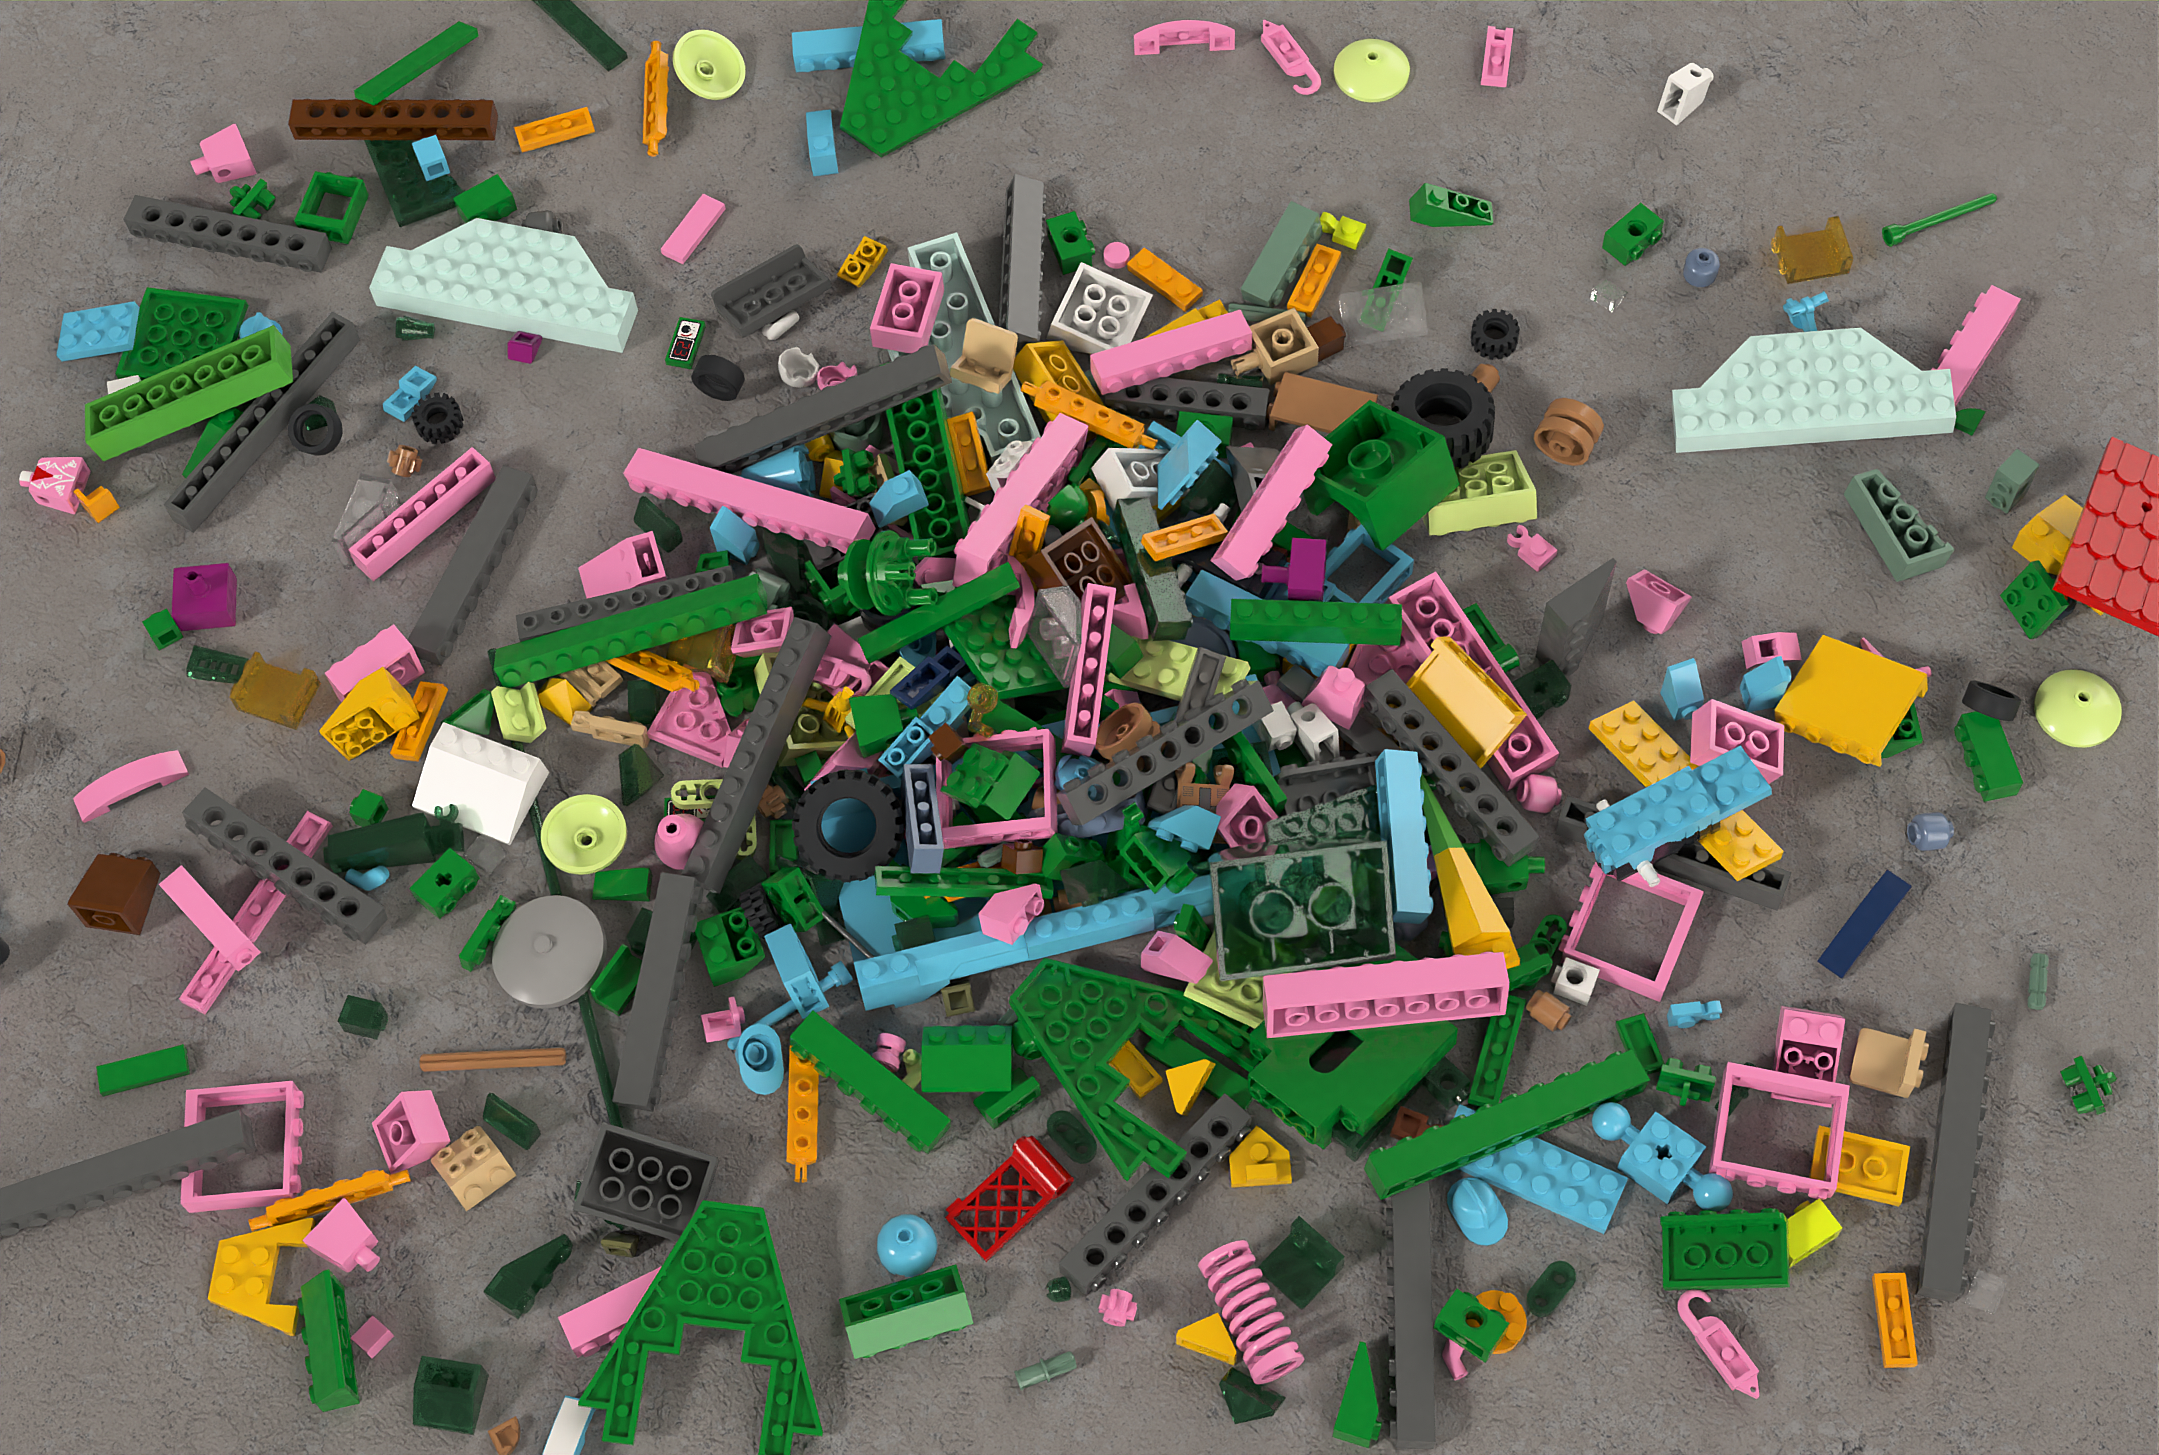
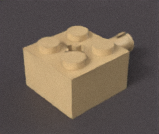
[1231,308,1319,385]

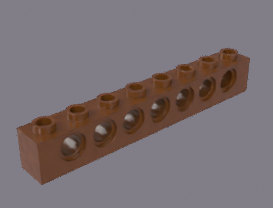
[288,99,498,141]

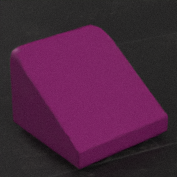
[508,331,542,364]

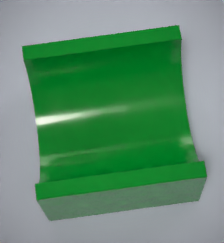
[1303,400,1460,551]

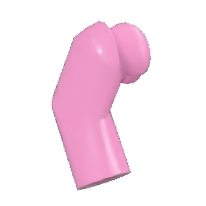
[1442,1338,1468,1380]

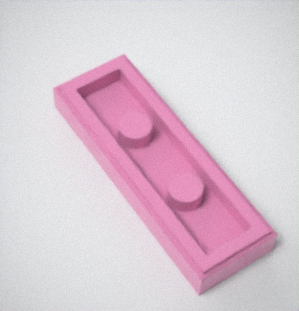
[661,194,726,264]

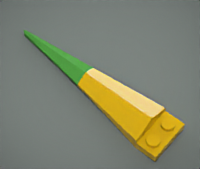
[1420,774,1520,969]

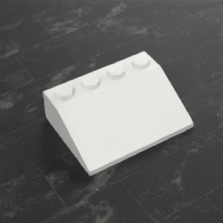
[412,722,549,845]

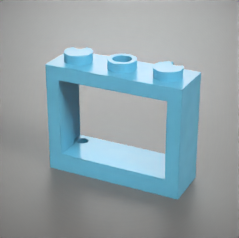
[1325,524,1414,604]

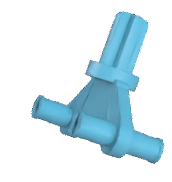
[1783,291,1829,332]

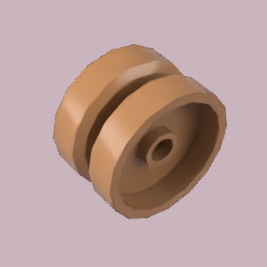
[1534,398,1604,466]
[1095,703,1167,774]

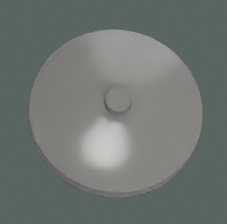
[492,895,607,1009]

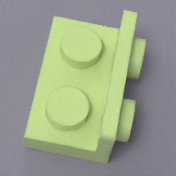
[491,682,546,743]

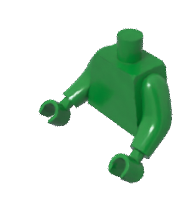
[1119,802,1198,894]

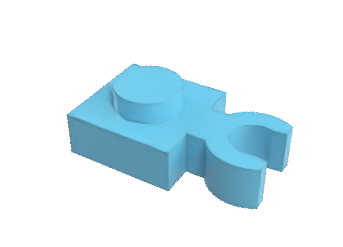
[1667,1001,1722,1028]

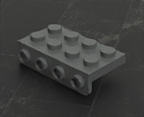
[711,244,832,338]
[1273,753,1380,839]

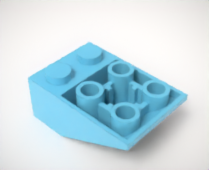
[1157,420,1222,510]

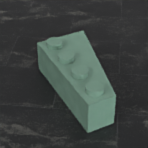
[1241,201,1323,308]
[1844,469,1955,582]

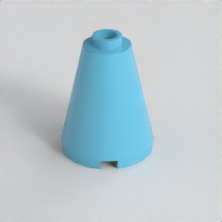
[739,444,816,497]

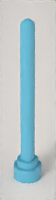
[727,961,853,1050]

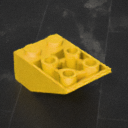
[319,667,420,761]

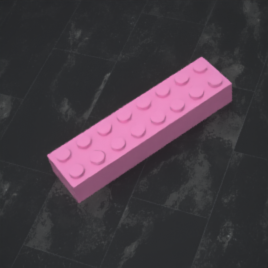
[951,413,1089,588]
[1387,572,1559,792]
[1263,952,1509,1038]

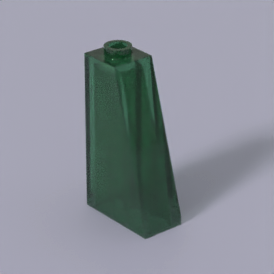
[323,813,436,873]

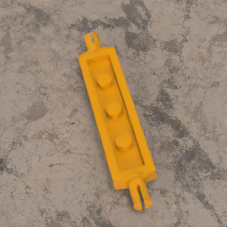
[643,41,669,157]
[1021,380,1158,450]
[605,649,700,692]
[786,1045,819,1183]
[248,1169,411,1232]

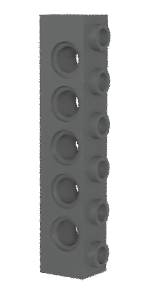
[1105,377,1269,431]

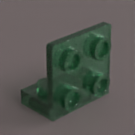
[1258,1216,1345,1310]

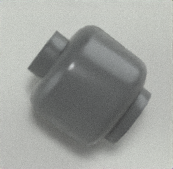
[522,210,562,234]

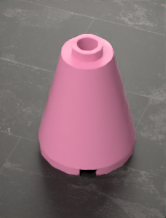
[654,814,704,870]

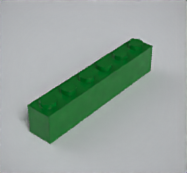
[1230,599,1402,646]
[790,1010,951,1154]

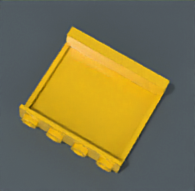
[1774,635,1928,767]
[1388,636,1527,789]

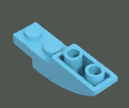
[878,676,980,779]

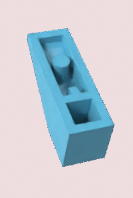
[806,109,838,176]

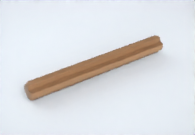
[420,1048,566,1072]

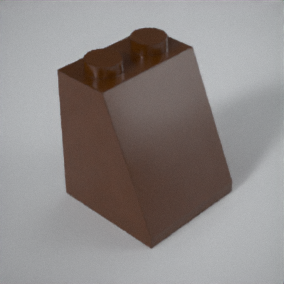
[67,853,161,935]

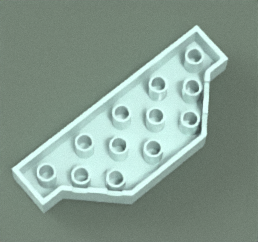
[369,218,638,353]
[887,232,1041,468]
[1672,328,1956,453]

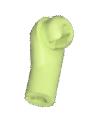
[902,1049,922,1089]

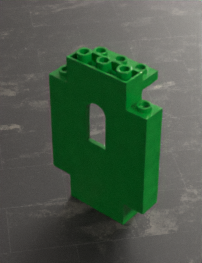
[1248,939,1458,1150]

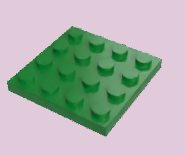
[115,287,248,381]

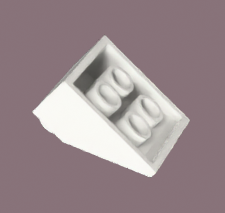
[1046,262,1153,354]

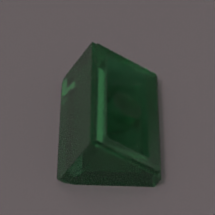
[634,496,683,553]
[769,761,805,810]
[483,1093,541,1150]

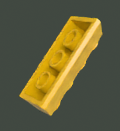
[1013,340,1105,442]

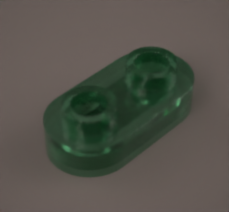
[1047,1110,1097,1164]
[1526,1261,1576,1317]

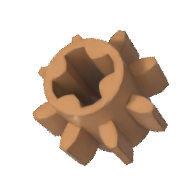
[387,445,423,477]
[757,784,789,820]

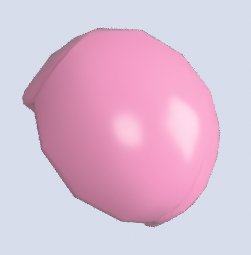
[817,362,858,391]

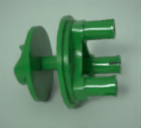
[837,531,938,616]

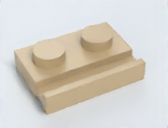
[557,661,623,707]

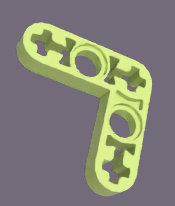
[671,779,757,860]

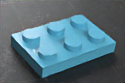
[56,301,140,362]

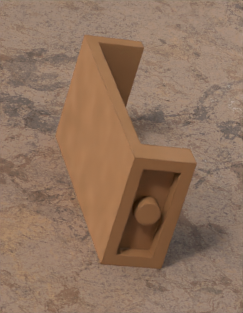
[1266,372,1378,433]

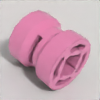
[872,1033,906,1072]

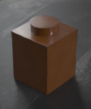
[1307,316,1346,362]

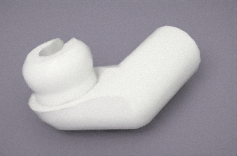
[762,310,799,340]

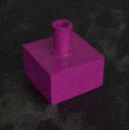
[1262,538,1326,602]
[171,563,237,631]

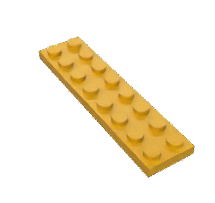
[1588,700,1784,881]

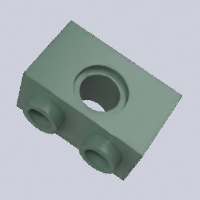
[1985,449,2040,514]

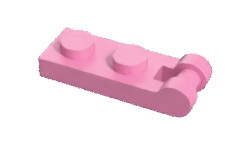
[1481,26,1513,88]

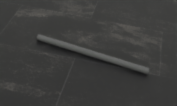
[822,910,875,959]

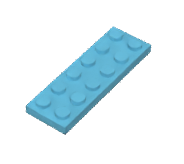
[1454,1104,1628,1234]

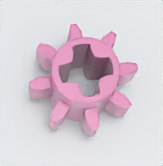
[1098,1289,1137,1327]

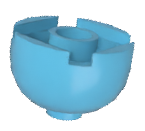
[877,1214,938,1277]

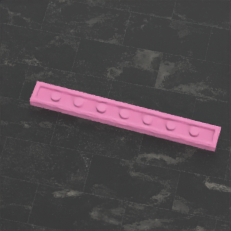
[179,811,333,1014]

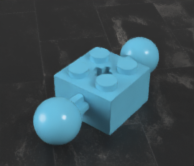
[1592,1102,1733,1212]

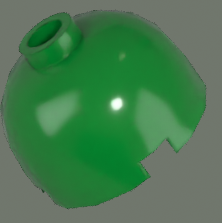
[1041,482,1089,536]

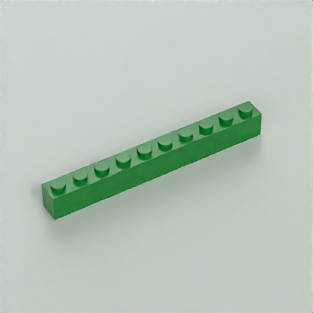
[494,573,767,688]
[1364,1050,1650,1200]

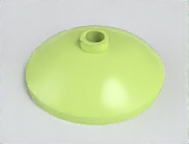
[673,30,745,100]
[1334,39,1410,102]
[2034,669,2122,748]
[541,794,627,875]

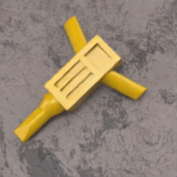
[802,686,856,738]

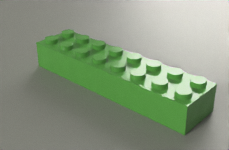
[85,325,293,461]

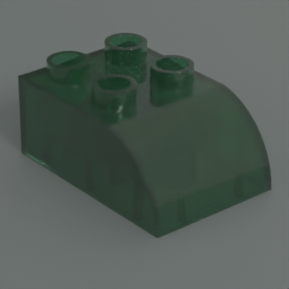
[1208,829,1396,981]

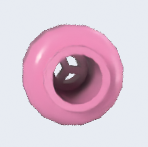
[1517,774,1562,813]

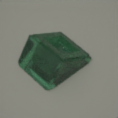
[305,395,337,431]

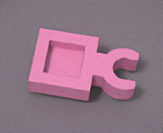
[1507,525,1557,572]

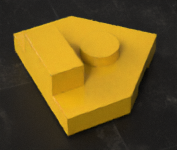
[1229,1125,1292,1188]

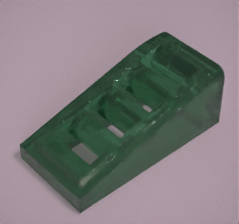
[186,645,249,685]

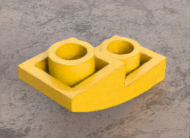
[837,236,888,288]

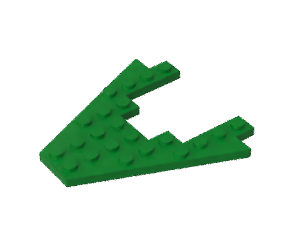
[840,0,1043,158]
[1009,958,1262,1182]
[578,1200,823,1455]

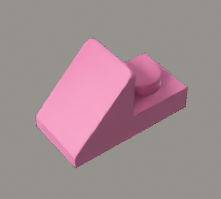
[1112,583,1149,639]

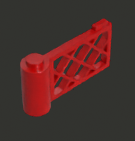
[945,1136,1074,1262]

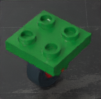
[2000,560,2077,639]

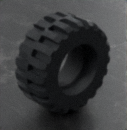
[1391,368,1495,469]
[792,769,905,883]

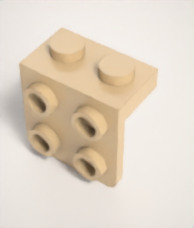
[950,318,1018,394]
[1849,1028,1929,1099]
[431,1126,517,1211]

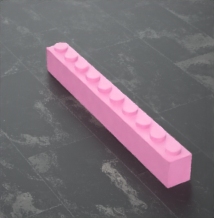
[623,448,876,553]

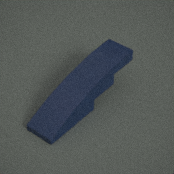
[890,645,971,710]
[1817,869,1912,979]

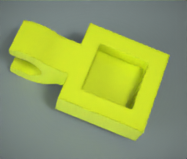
[1320,212,1366,250]

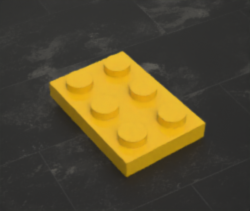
[1809,1125,1910,1207]

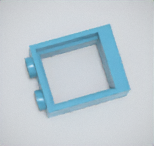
[764,924,829,1019]

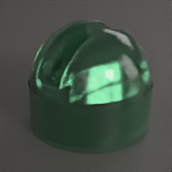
[1045,1276,1071,1302]

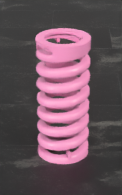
[1198,1240,1305,1384]

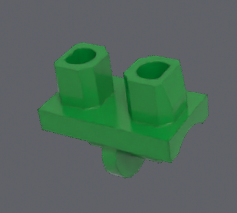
[229,179,276,220]
[833,448,878,499]
[2060,1056,2117,1115]
[1656,1057,1716,1107]

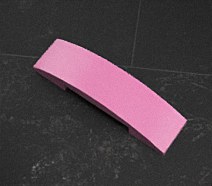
[1134,20,1235,55]
[1005,555,1035,648]
[73,750,189,823]

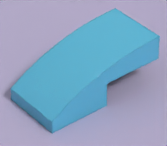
[383,366,437,422]

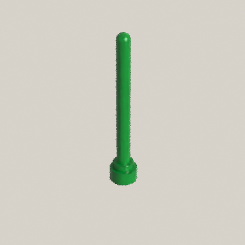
[1882,193,1997,247]

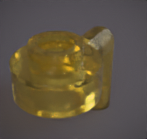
[967,683,998,738]

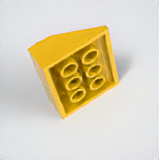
[2012,495,2104,616]

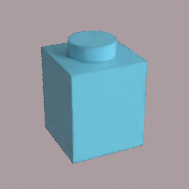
[412,135,450,181]

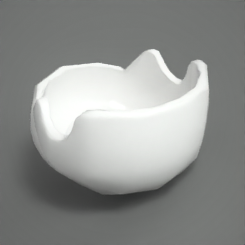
[778,347,819,388]

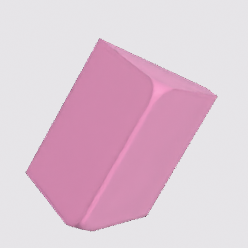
[351,1316,394,1358]

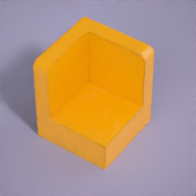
[73,486,120,523]

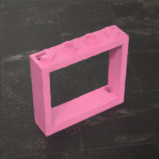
[936,727,1058,849]
[1558,862,1704,1002]
[1709,1062,1850,1200]
[180,1081,304,1213]

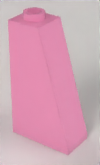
[159,865,261,972]

